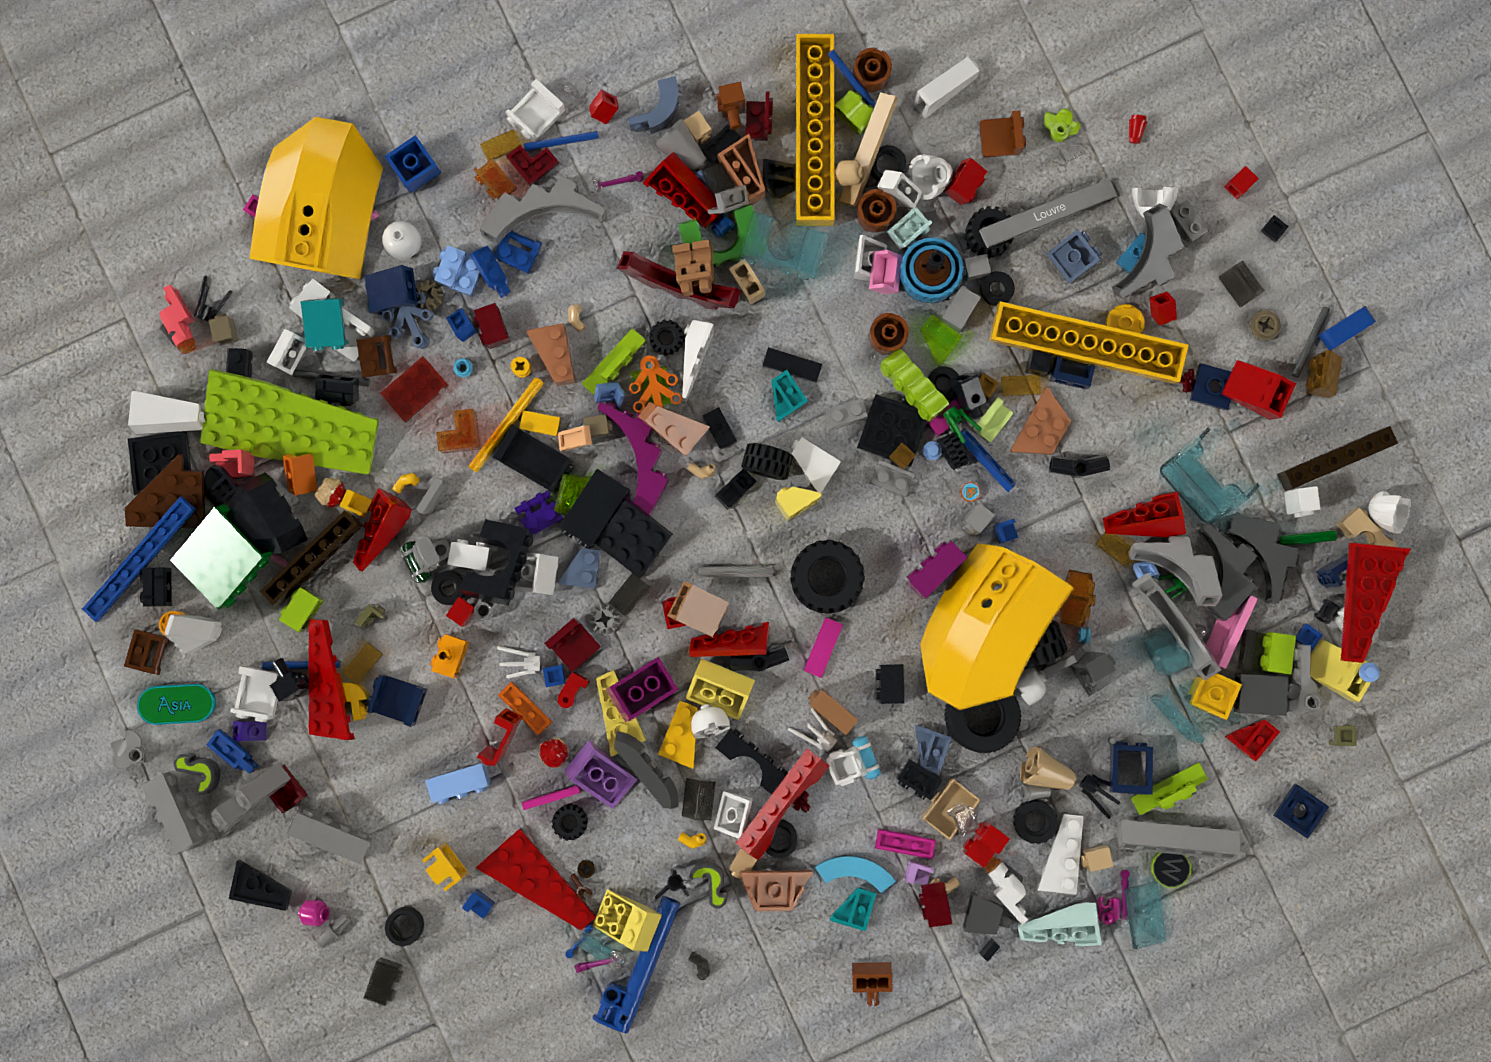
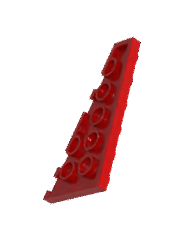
[1341,543,1411,663]
[308,619,355,740]
[475,828,596,930]

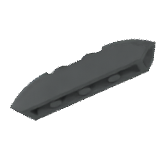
[614,731,679,809]

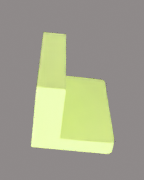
[972,397,1013,443]

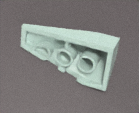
[1018,902,1102,946]

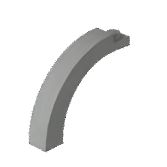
[1132,573,1221,681]

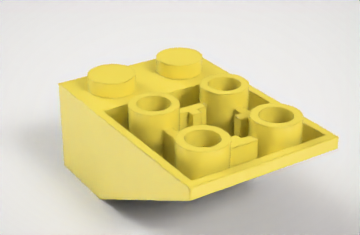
[1310,638,1371,702]
[593,889,662,952]

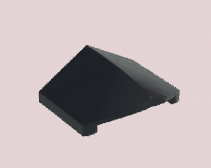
[763,159,796,199]
[204,465,238,507]

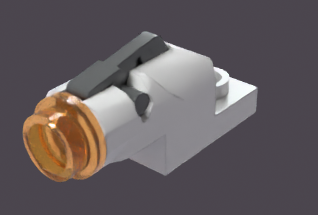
[985,856,1028,925]

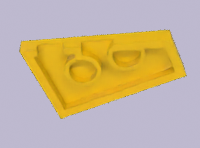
[658,700,698,769]

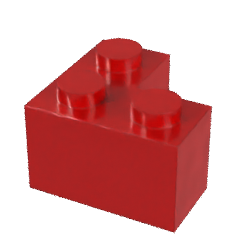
[962,820,1010,868]

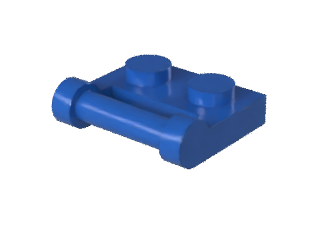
[494,230,542,274]

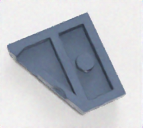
[559,548,601,589]
[915,725,952,774]

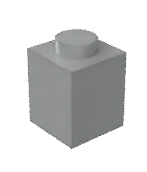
[963,254,991,281]

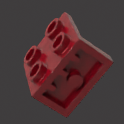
[745,91,773,141]
[544,618,601,672]

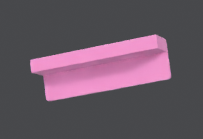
[1206,595,1257,669]

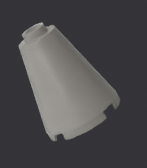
[655,119,706,172]

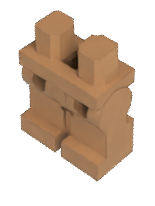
[672,240,715,296]

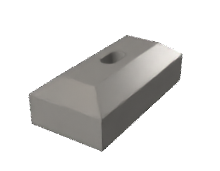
[416,477,447,515]

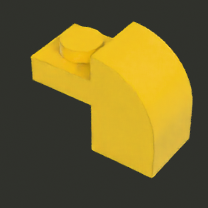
[342,682,370,721]

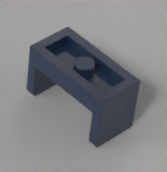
[1050,356,1095,390]

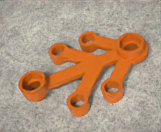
[629,355,683,412]

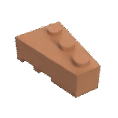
[718,134,765,205]
[526,323,576,386]
[638,402,710,456]

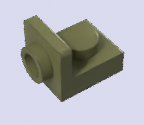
[354,604,387,627]

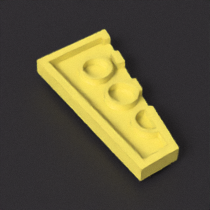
[596,670,646,757]

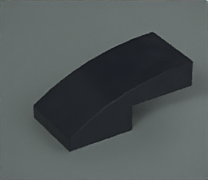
[715,469,757,510]

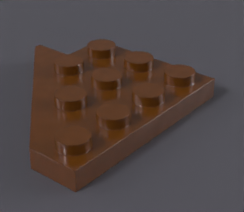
[125,454,205,528]

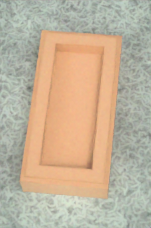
[558,425,592,451]

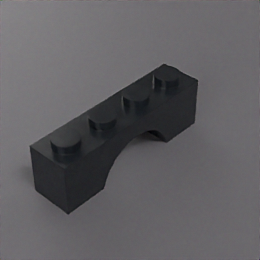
[715,729,789,795]

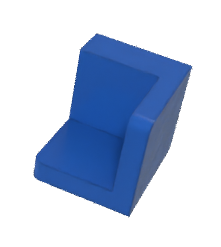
[993,519,1018,544]
[462,889,495,918]

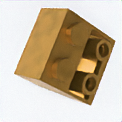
[1305,350,1342,398]

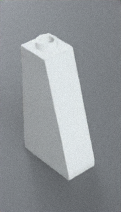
[913,57,979,119]
[128,391,206,434]

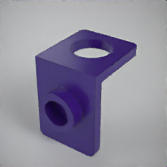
[233,721,267,741]

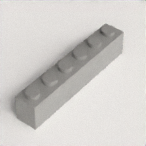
[1117,818,1241,860]

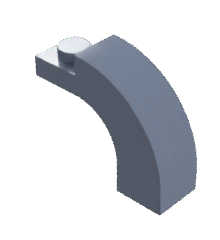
[628,76,679,134]

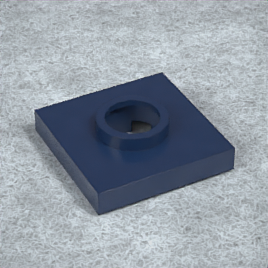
[1189,363,1231,411]
[1273,784,1329,839]

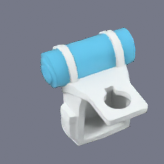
[826,736,881,786]

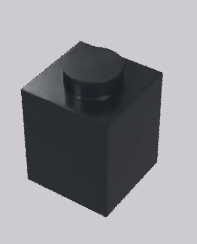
[1025,350,1052,377]

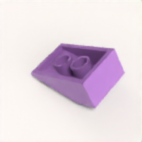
[565,740,637,809]

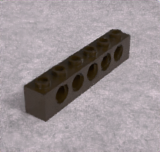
[1277,426,1398,491]
[260,510,363,606]

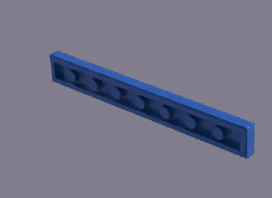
[82,496,197,622]

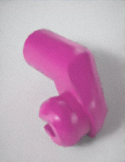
[1102,898,1121,925]

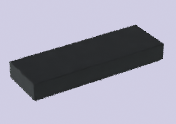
[762,347,822,383]

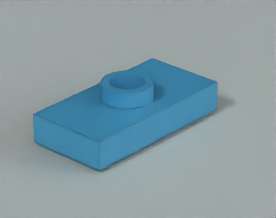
[1116,233,1145,273]

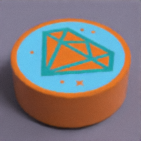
[960,482,980,502]

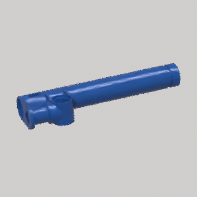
[592,896,681,1033]

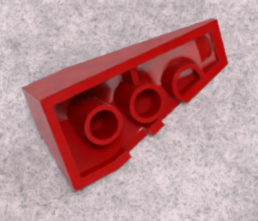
[353,488,412,572]
[1103,492,1186,537]

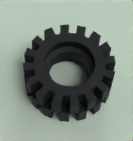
[649,319,684,356]
[939,432,968,470]
[552,804,588,841]

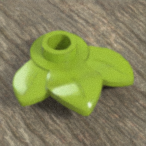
[1044,108,1081,142]

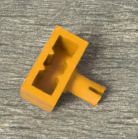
[430,634,469,678]

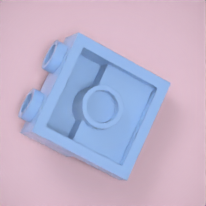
[432,245,481,297]

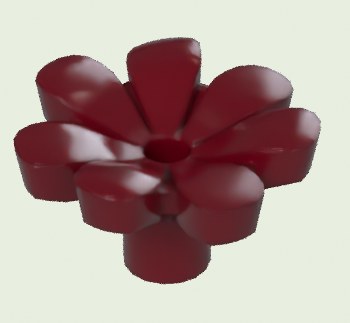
[1179,369,1195,393]
[792,791,810,813]

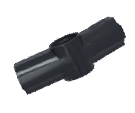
[1049,454,1110,478]
[730,645,790,671]

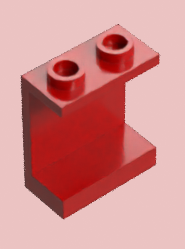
[477,708,523,766]

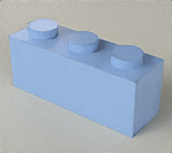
[425,763,491,805]

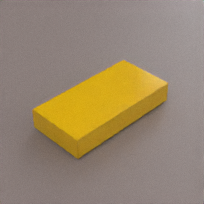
[519,410,561,437]

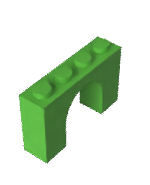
[677,203,764,267]

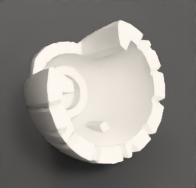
[909,154,953,200]
[1132,187,1178,219]
[1368,491,1411,534]

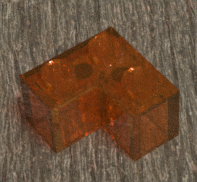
[436,409,481,454]
[1060,569,1096,627]

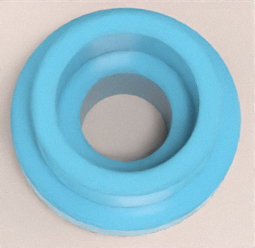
[453,358,473,378]

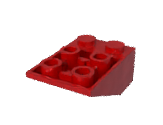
[1221,360,1296,420]

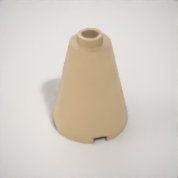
[1019,746,1077,790]

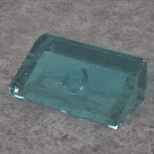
[576,932,615,961]

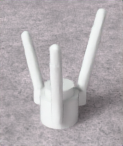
[497,646,540,679]
[788,708,837,752]

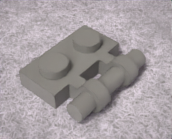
[1290,643,1311,685]

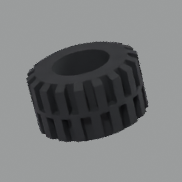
[965,206,1014,258]
[741,443,794,480]

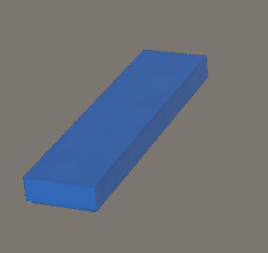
[956,428,1016,492]

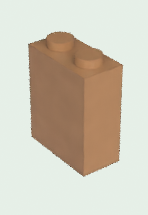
[668,581,729,637]
[808,689,858,735]

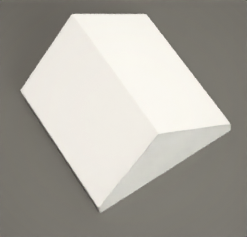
[853,235,887,281]
[714,791,752,839]

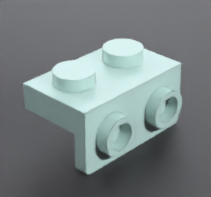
[886,207,933,249]

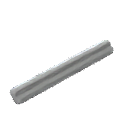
[698,567,774,577]

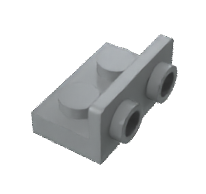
[870,459,916,497]

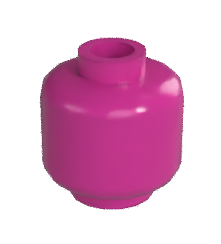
[298,900,330,926]

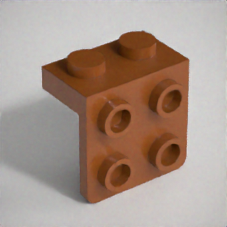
[979,110,1026,158]

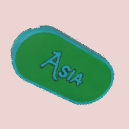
[137,684,216,725]

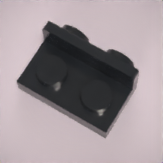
[896,759,943,800]

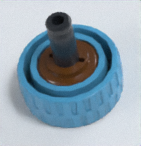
[900,237,964,304]

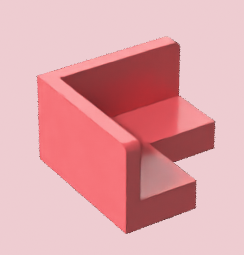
[209,449,255,478]

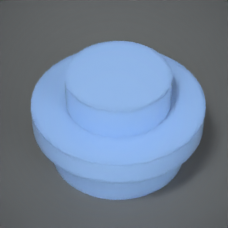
[923,441,942,461]
[1359,662,1380,682]

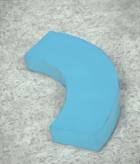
[815,856,896,893]

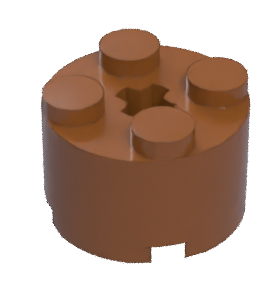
[853,47,892,93]
[857,189,896,233]
[869,313,909,355]

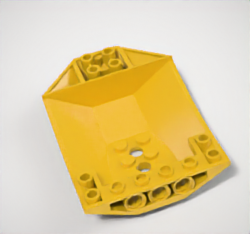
[249,117,385,279]
[920,543,1074,710]

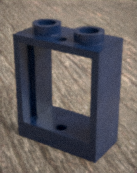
[1109,741,1153,795]

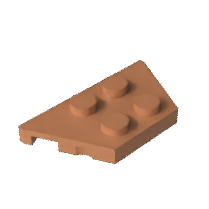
[1010,387,1071,455]
[739,870,813,911]

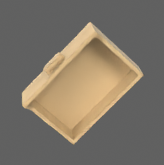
[921,777,980,840]

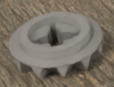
[590,604,620,635]

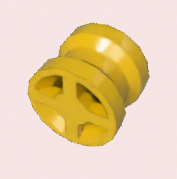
[510,357,532,378]

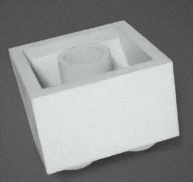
[515,553,558,595]

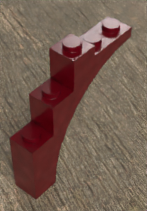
[617,251,741,310]

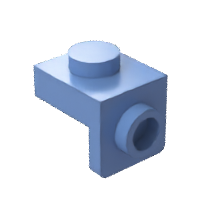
[594,382,625,408]

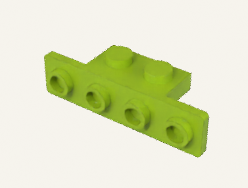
[582,329,646,395]
[1131,763,1208,815]

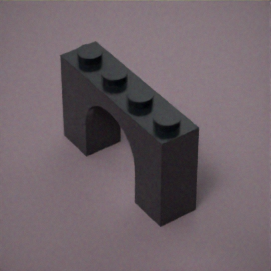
[460,519,533,606]

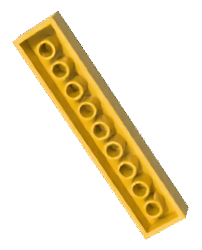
[796,34,835,226]
[988,301,1189,384]

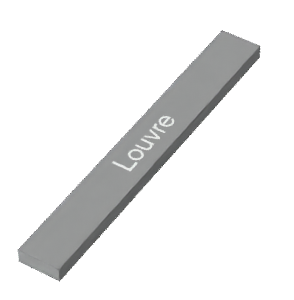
[979,179,1117,248]

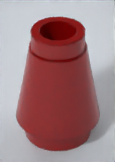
[1129,114,1148,144]

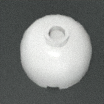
[382,221,422,260]
[1016,667,1047,705]
[691,704,730,738]

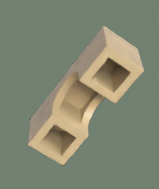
[1335,508,1396,547]

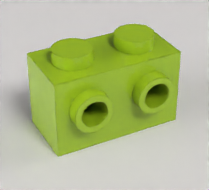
[279,587,324,632]
[1260,632,1296,674]

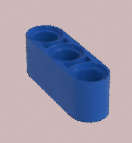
[1318,306,1376,350]

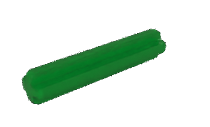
[1278,530,1337,546]

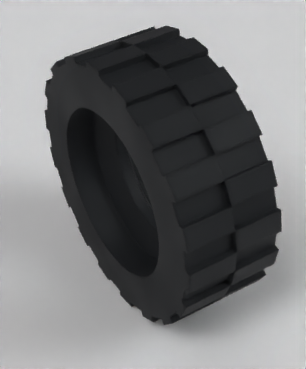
[1013,800,1058,844]

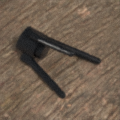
[194,275,232,322]
[1079,774,1120,819]
[655,868,689,899]

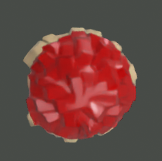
[314,478,346,507]
[539,737,569,768]

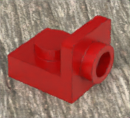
[663,597,686,629]

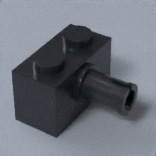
[269,658,309,702]

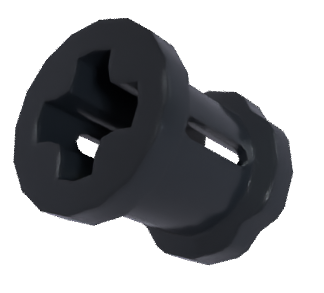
[1314,599,1340,624]

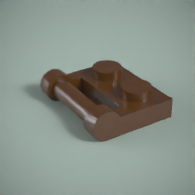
[356,335,397,378]
[124,629,169,675]

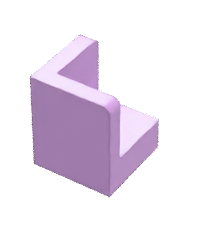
[904,860,934,885]

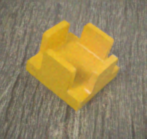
[1188,673,1242,720]
[422,842,469,892]

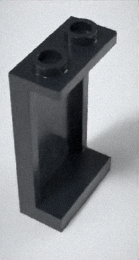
[493,424,574,494]
[559,469,630,549]

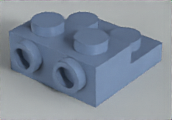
[1046,229,1102,284]

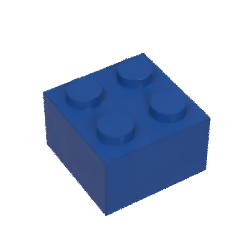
[384,135,442,194]

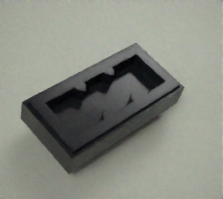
[701,124,741,165]
[702,407,737,450]

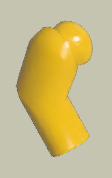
[392,473,420,494]
[677,832,707,849]

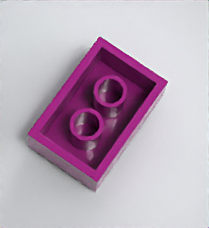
[906,541,967,599]
[605,657,679,723]

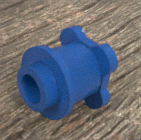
[711,213,735,238]

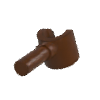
[571,873,592,900]

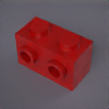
[943,158,988,205]

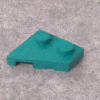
[771,370,808,422]
[829,887,876,932]

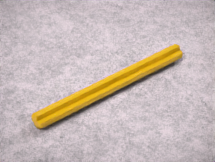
[469,377,544,472]

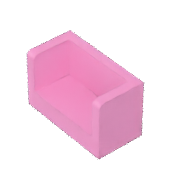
[869,250,903,294]

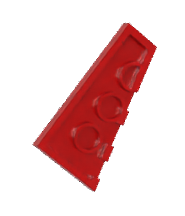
[689,622,770,657]

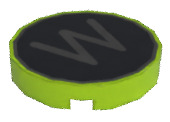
[1151,853,1191,888]

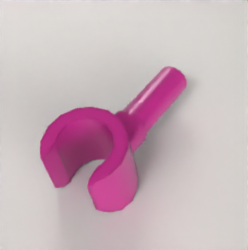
[1097,897,1112,921]

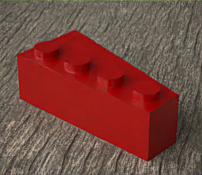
[642,152,721,228]

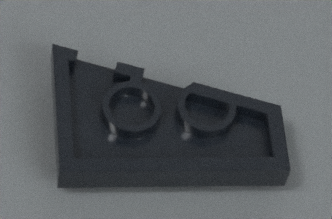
[228,859,292,911]

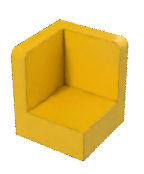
[339,489,372,517]

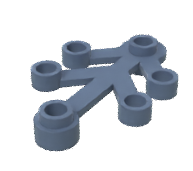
[381,292,434,349]

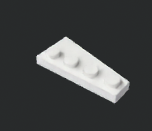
[1037,813,1083,895]

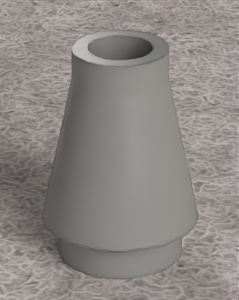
[1020,784,1051,802]

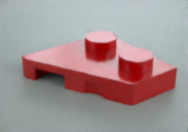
[1225,719,1280,762]

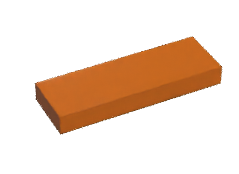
[498,681,553,736]

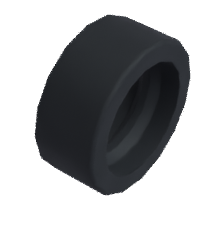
[871,145,906,182]
[765,820,798,858]
[384,906,425,947]

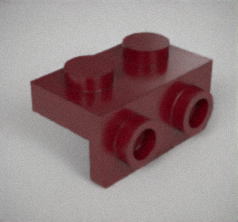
[269,765,308,814]

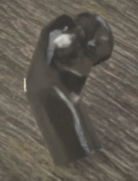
[688,951,710,980]

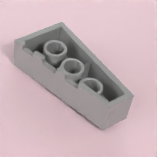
[142,772,207,856]
[287,805,371,864]

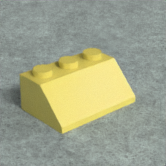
[775,487,822,522]
[685,659,755,720]

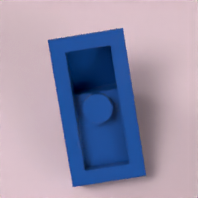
[446,308,477,342]

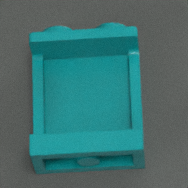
[300,298,349,351]

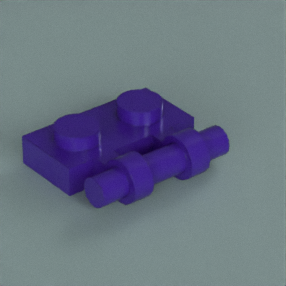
[514,490,564,535]

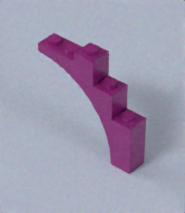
[597,401,669,516]

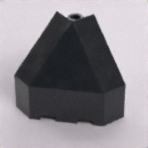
[226,472,308,554]

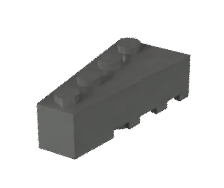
[1070,652,1116,697]

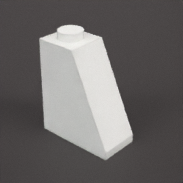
[790,437,841,493]

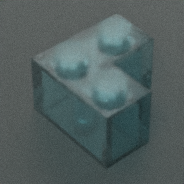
[1142,629,1190,675]

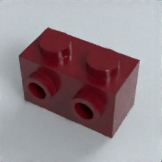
[473,303,511,349]
[919,882,952,928]

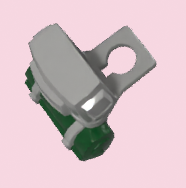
[400,535,450,583]

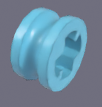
[1077,626,1091,644]

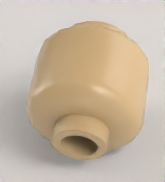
[834,160,864,186]

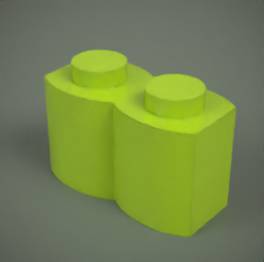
[834,90,874,136]

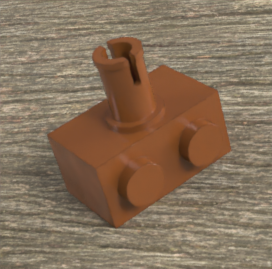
[716,81,745,130]
[852,962,893,1006]

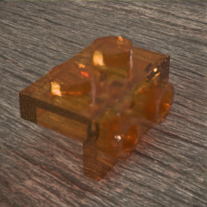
[473,158,517,200]

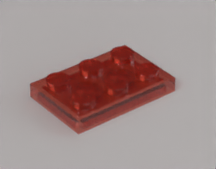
[380,356,449,422]

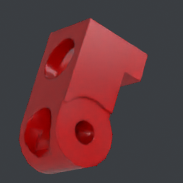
[557,671,590,708]

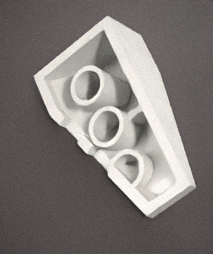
[682,320,714,402]
[164,615,222,654]

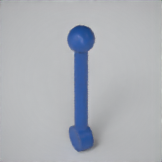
[565,923,593,958]

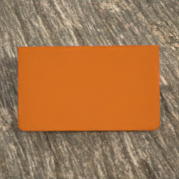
[283,454,317,496]

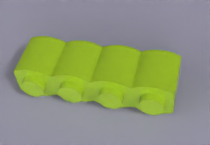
[880,349,949,422]

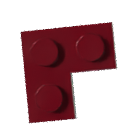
[506,145,560,187]

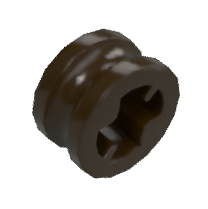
[577,860,595,878]

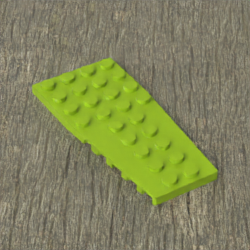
[200,369,379,474]

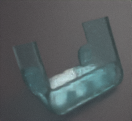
[1160,427,1260,524]

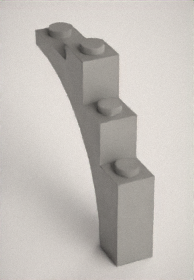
[480,175,606,245]

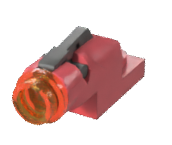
[160,284,196,354]

